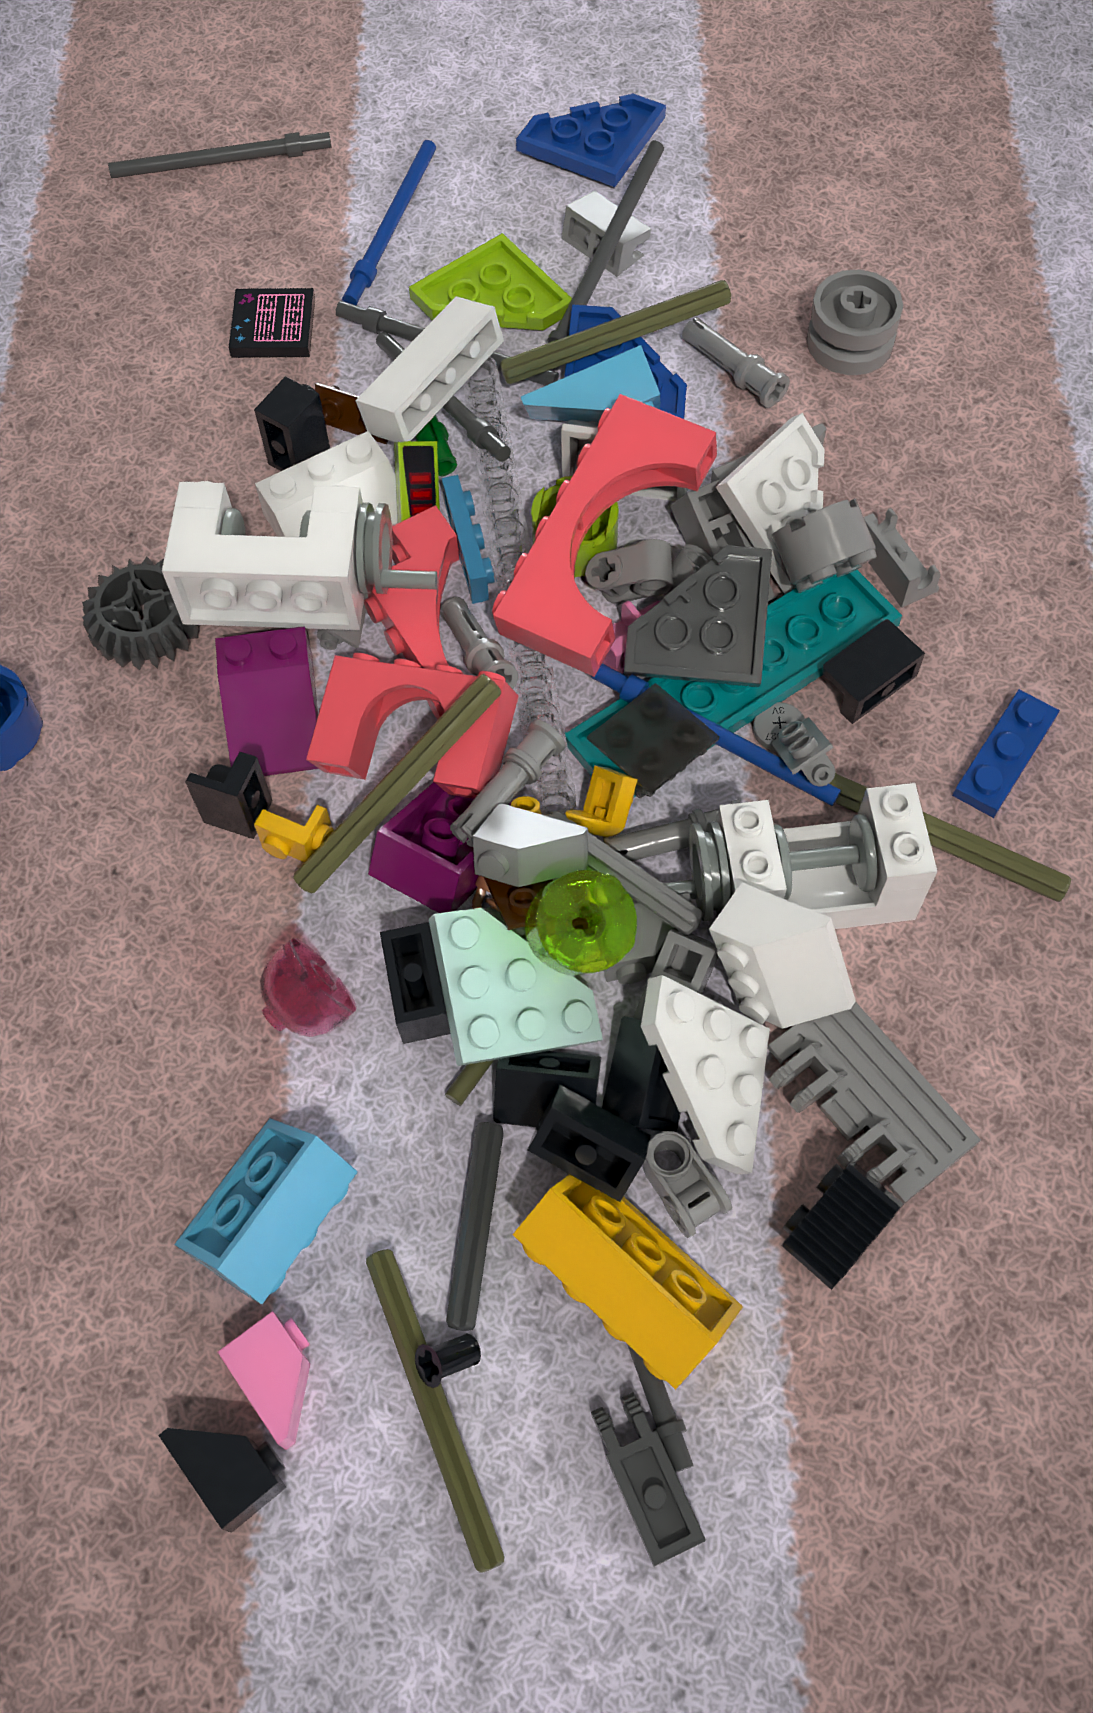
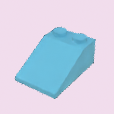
[521,345,660,423]

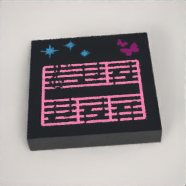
[228,288,315,358]

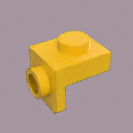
[254,805,334,862]

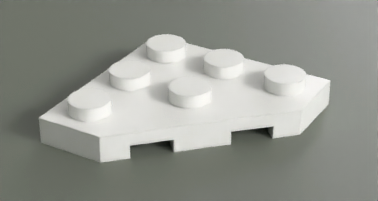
[716,413,825,594]
[641,975,770,1175]

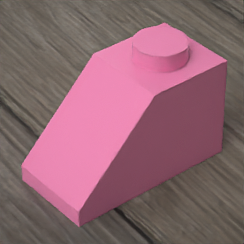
[218,1311,310,1450]

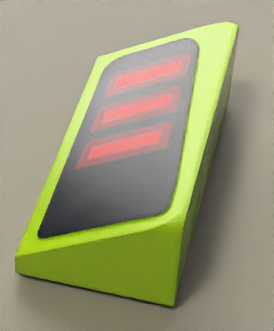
[394,441,440,523]

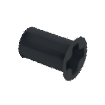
[415,1333,481,1388]

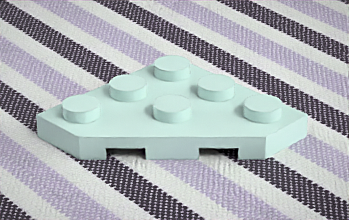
[429,908,603,1066]

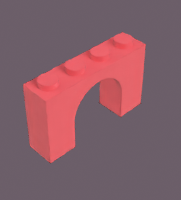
[306,653,519,799]

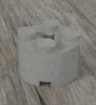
[772,498,877,593]

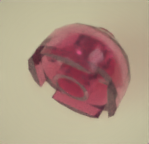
[260,938,357,1037]

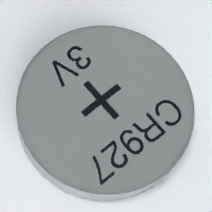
[753,702,805,752]

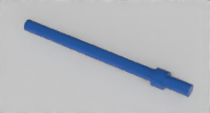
[342,140,436,305]
[591,663,841,806]

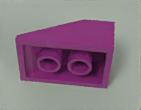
[215,626,319,776]
[368,782,513,913]

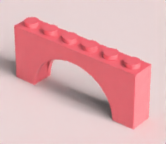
[492,394,717,677]

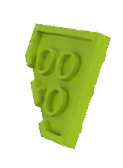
[409,233,572,330]

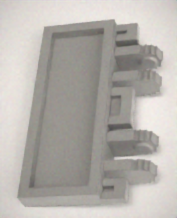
[767,1002,981,1204]

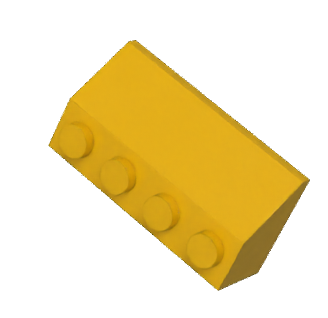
[512,1174,743,1390]

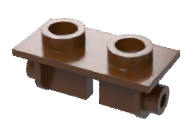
[315,383,388,444]

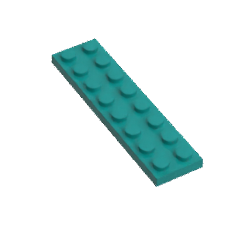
[564,570,902,798]

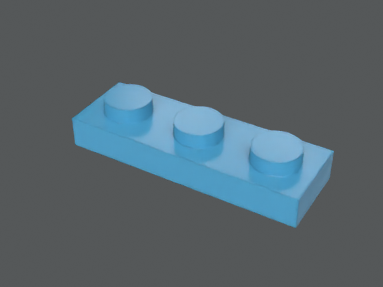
[441,475,495,604]

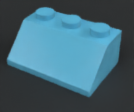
[174,1118,358,1305]

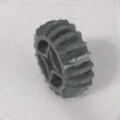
[82,556,199,671]

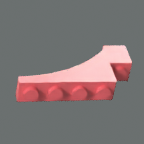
[364,505,460,719]

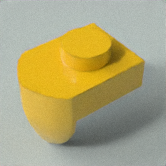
[565,765,638,837]

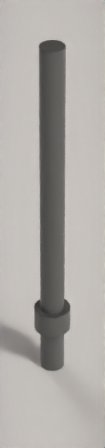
[108,132,332,178]
[336,301,559,386]
[376,332,511,462]

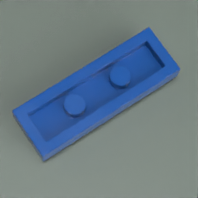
[952,689,1060,818]

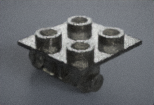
[587,683,720,799]

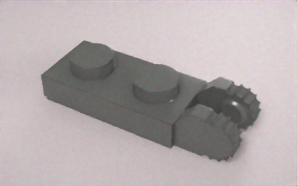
[591,1392,706,1567]

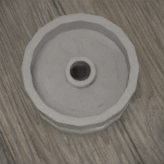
[806,269,904,375]

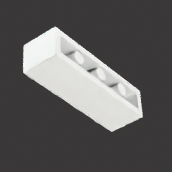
[355,296,504,442]

